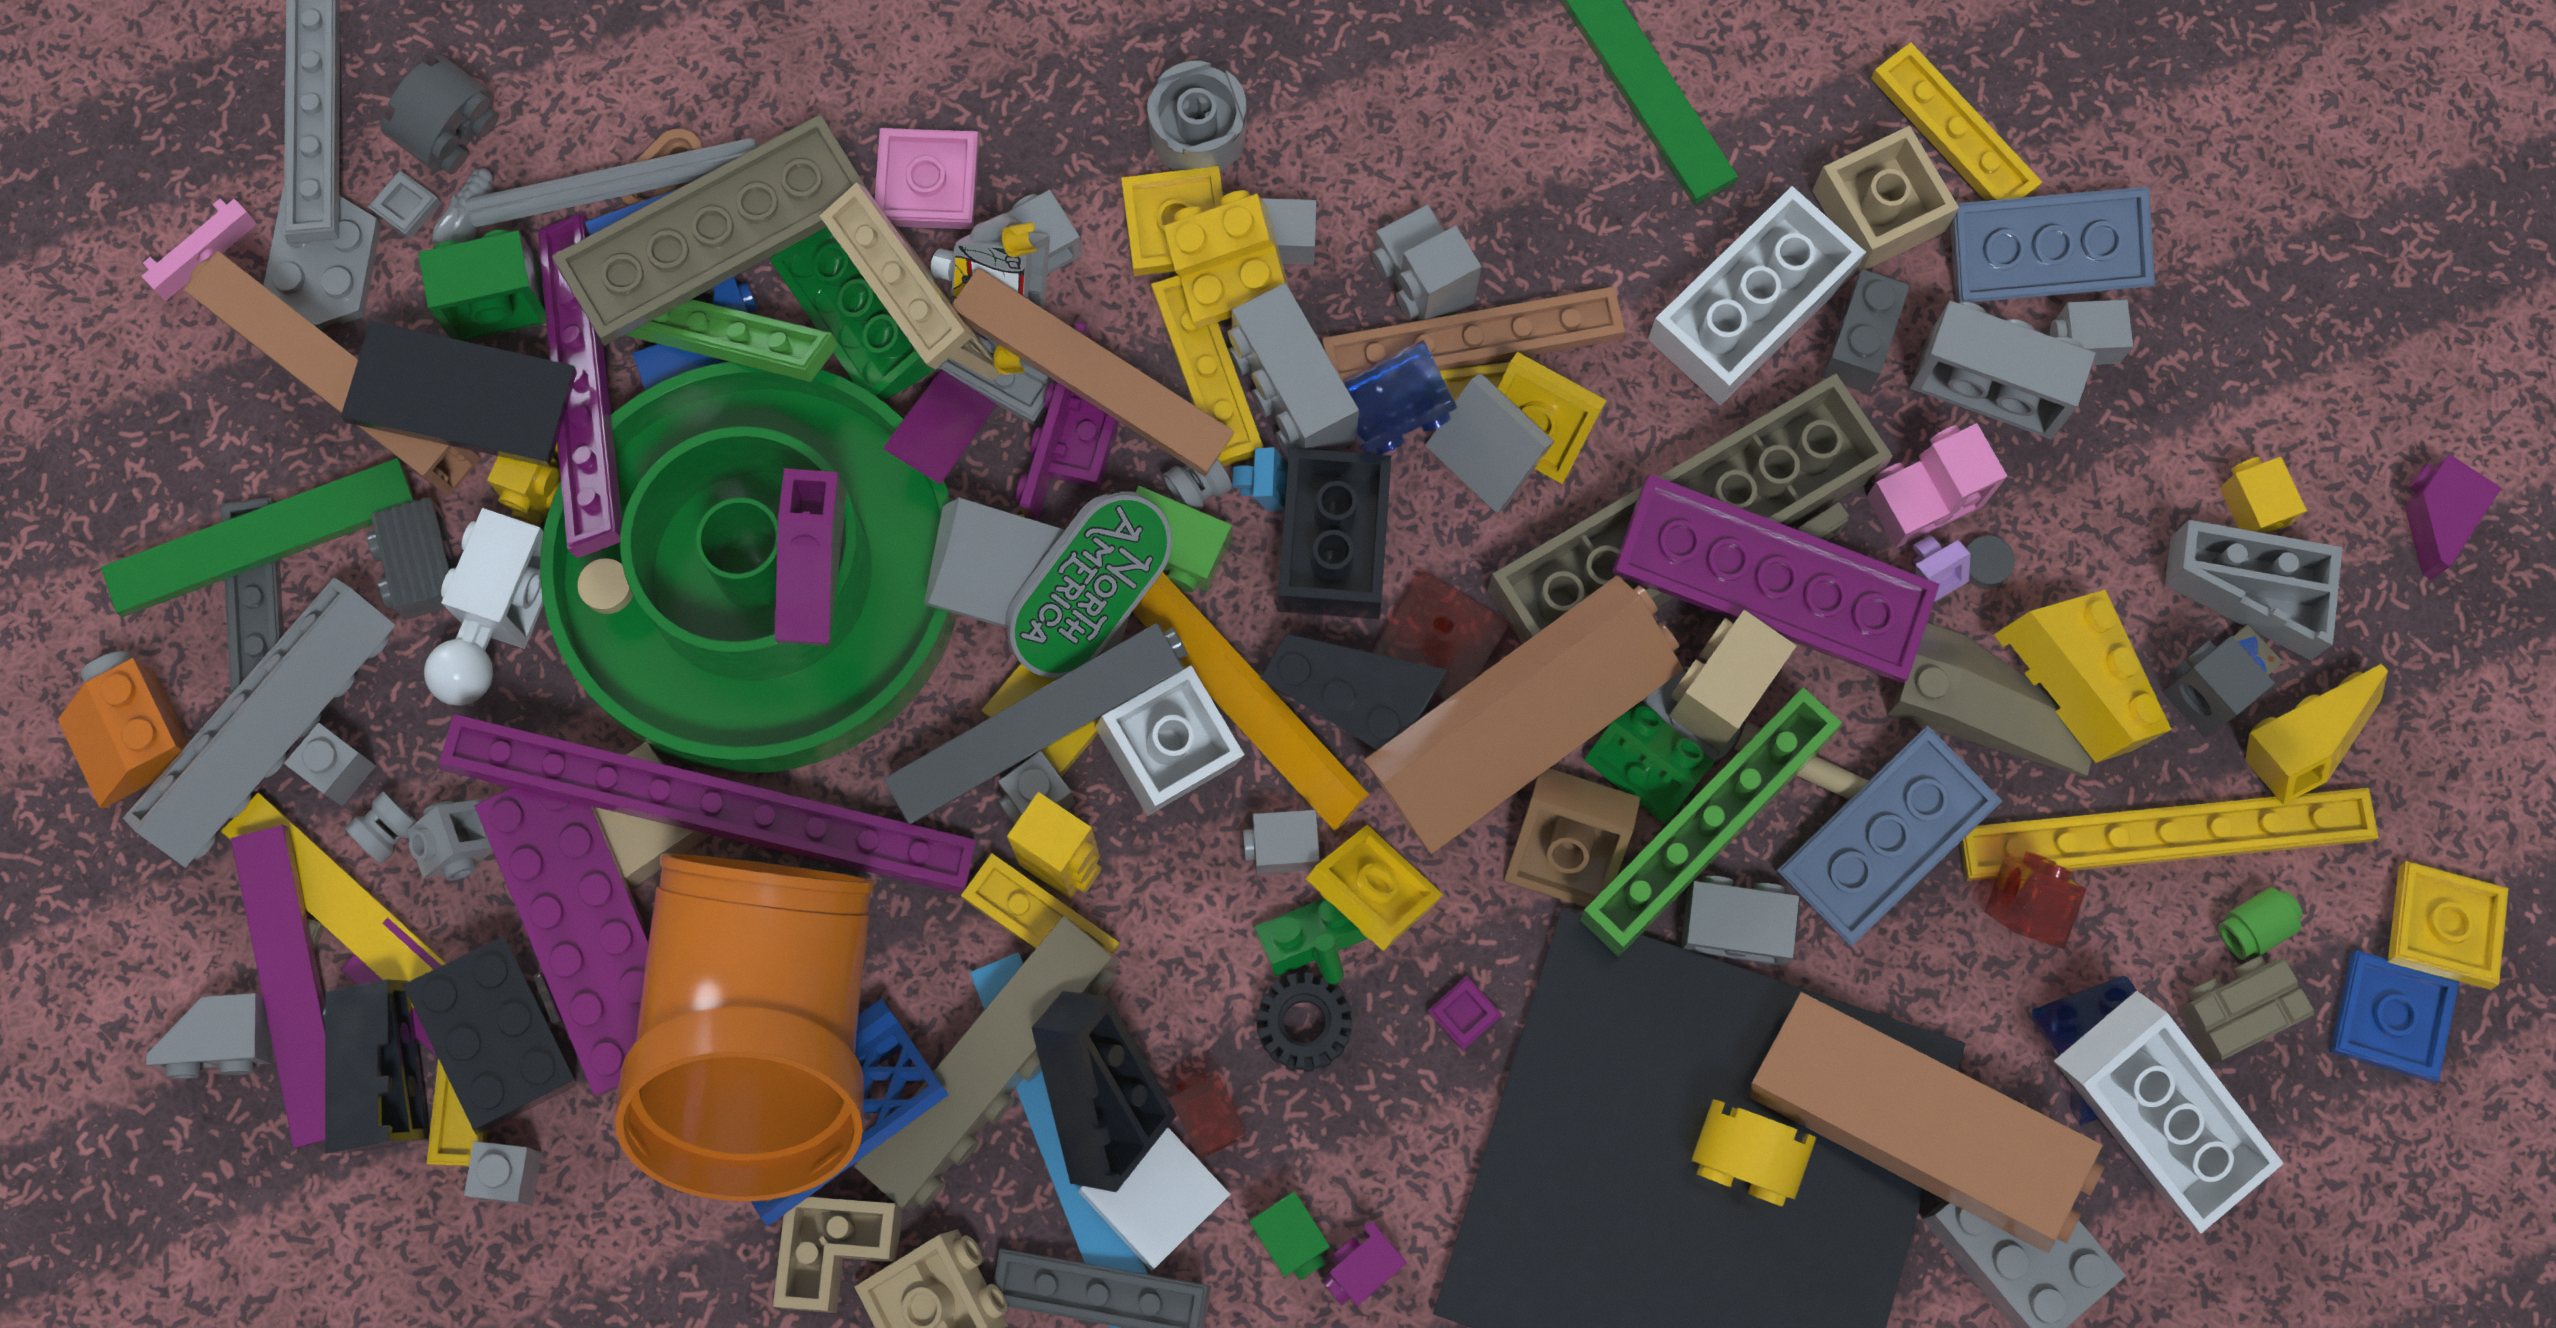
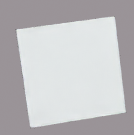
[1078,1128,1231,1271]

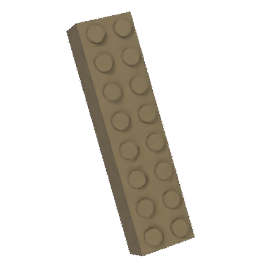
[1487,374,1893,644]

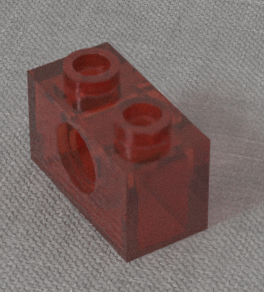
[1984,851,2087,949]

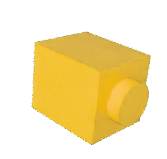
[2220,457,2307,534]

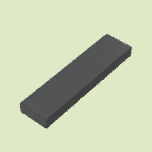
[221,497,284,694]
[994,1248,1211,1328]

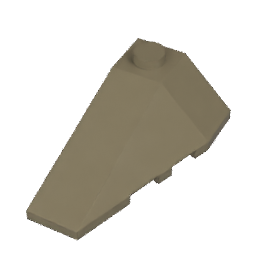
[1887,623,2092,778]

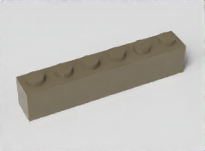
[854,916,1120,1210]

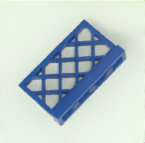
[751,998,949,1226]

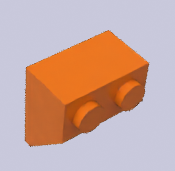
[57,658,189,809]

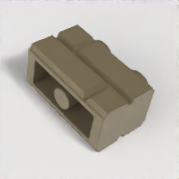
[2177,955,2314,1065]

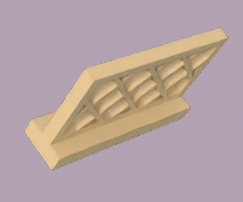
[820,182,1001,382]

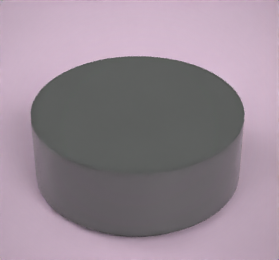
[1966,535,2015,589]

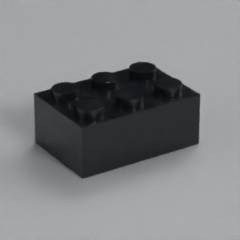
[1278,448,1392,619]
[403,936,576,1135]

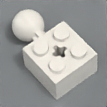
[424,508,544,706]

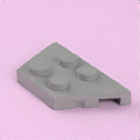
[254,186,381,350]

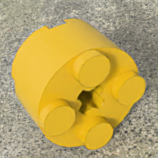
[1691,1099,1817,1207]

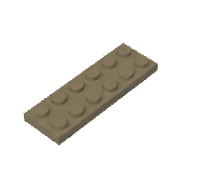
[552,114,869,346]

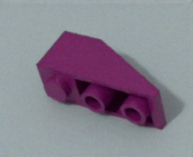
[775,469,847,646]

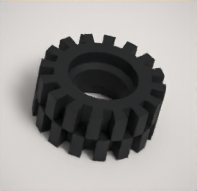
[1257,972,1353,1072]

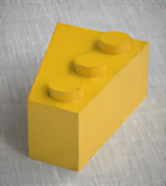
[1994,589,2172,763]

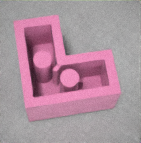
[1866,423,2007,548]

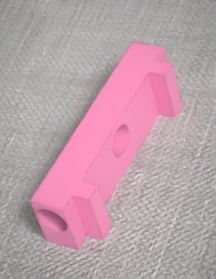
[141,199,257,301]

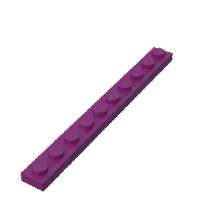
[439,714,976,894]

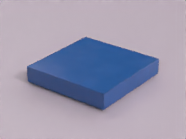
[2329,950,2459,1083]

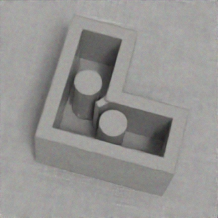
[1371,204,1482,321]

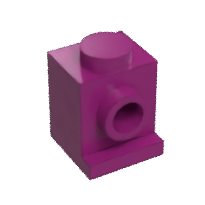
[1321,1221,1407,1308]

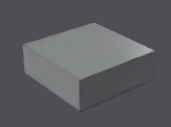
[368,171,441,240]

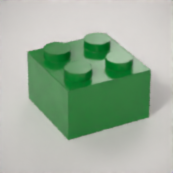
[418,230,546,341]

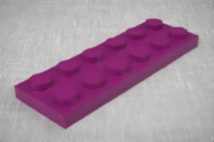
[1612,474,1940,683]
[474,788,649,1097]

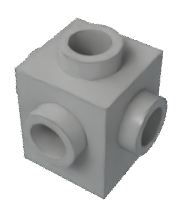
[407,799,493,881]

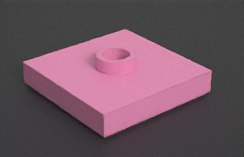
[875,128,979,229]

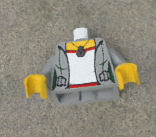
[931,213,1050,375]

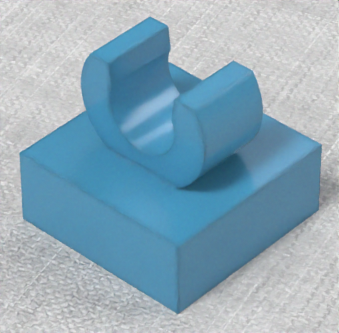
[1232,447,1288,512]

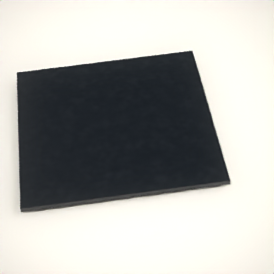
[1432,908,1966,1328]

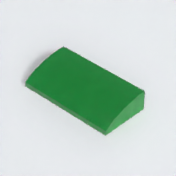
[770,227,950,401]

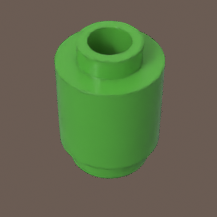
[2218,887,2303,960]

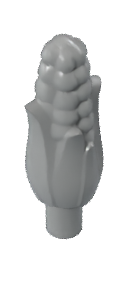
[432,168,494,246]

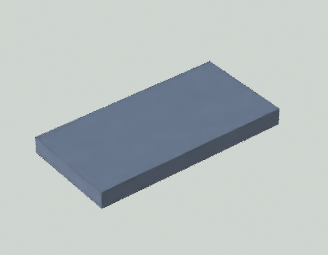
[1950,187,2155,303]
[1776,726,2002,946]

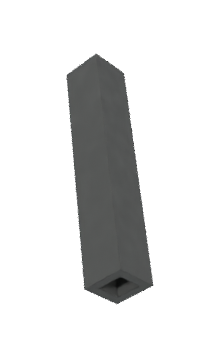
[884,623,1188,824]

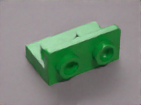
[1584,702,1714,824]

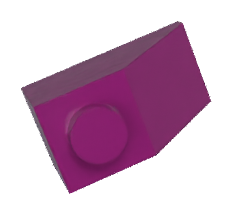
[2405,454,2502,580]

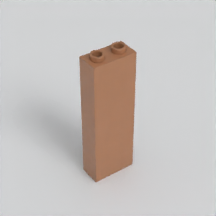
[184,250,481,497]
[1364,575,1684,854]
[1750,992,2105,1254]

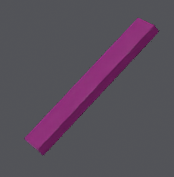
[231,825,325,1148]

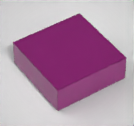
[1427,976,1502,1052]

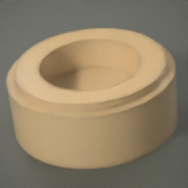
[578,558,633,614]

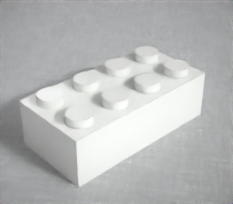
[1648,186,1866,406]
[2054,991,2284,1233]

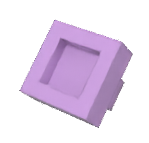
[1913,535,1971,602]

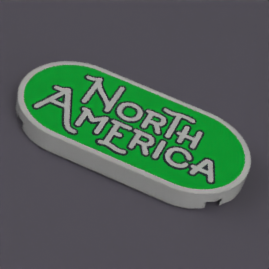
[1005,491,1172,678]

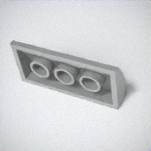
[924,498,1130,655]

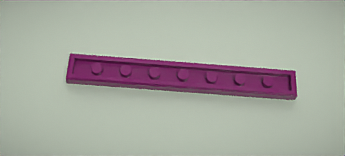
[538,213,622,558]

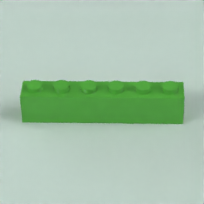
[1580,687,1842,957]

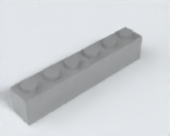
[123,578,396,868]

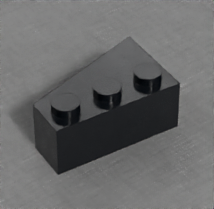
[1260,634,1452,750]
[323,979,430,1154]
[1031,991,1177,1192]

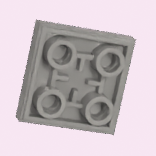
[1425,373,1554,513]

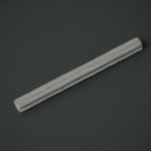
[466,138,758,227]

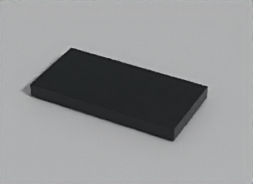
[341,321,577,467]

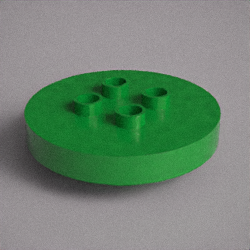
[540,362,958,773]

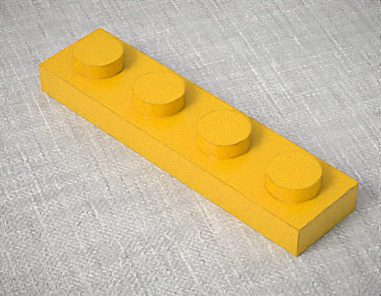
[1871,42,2042,201]
[1151,275,1264,467]

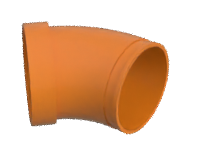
[615,854,875,1202]

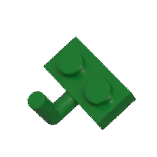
[1254,898,1368,984]

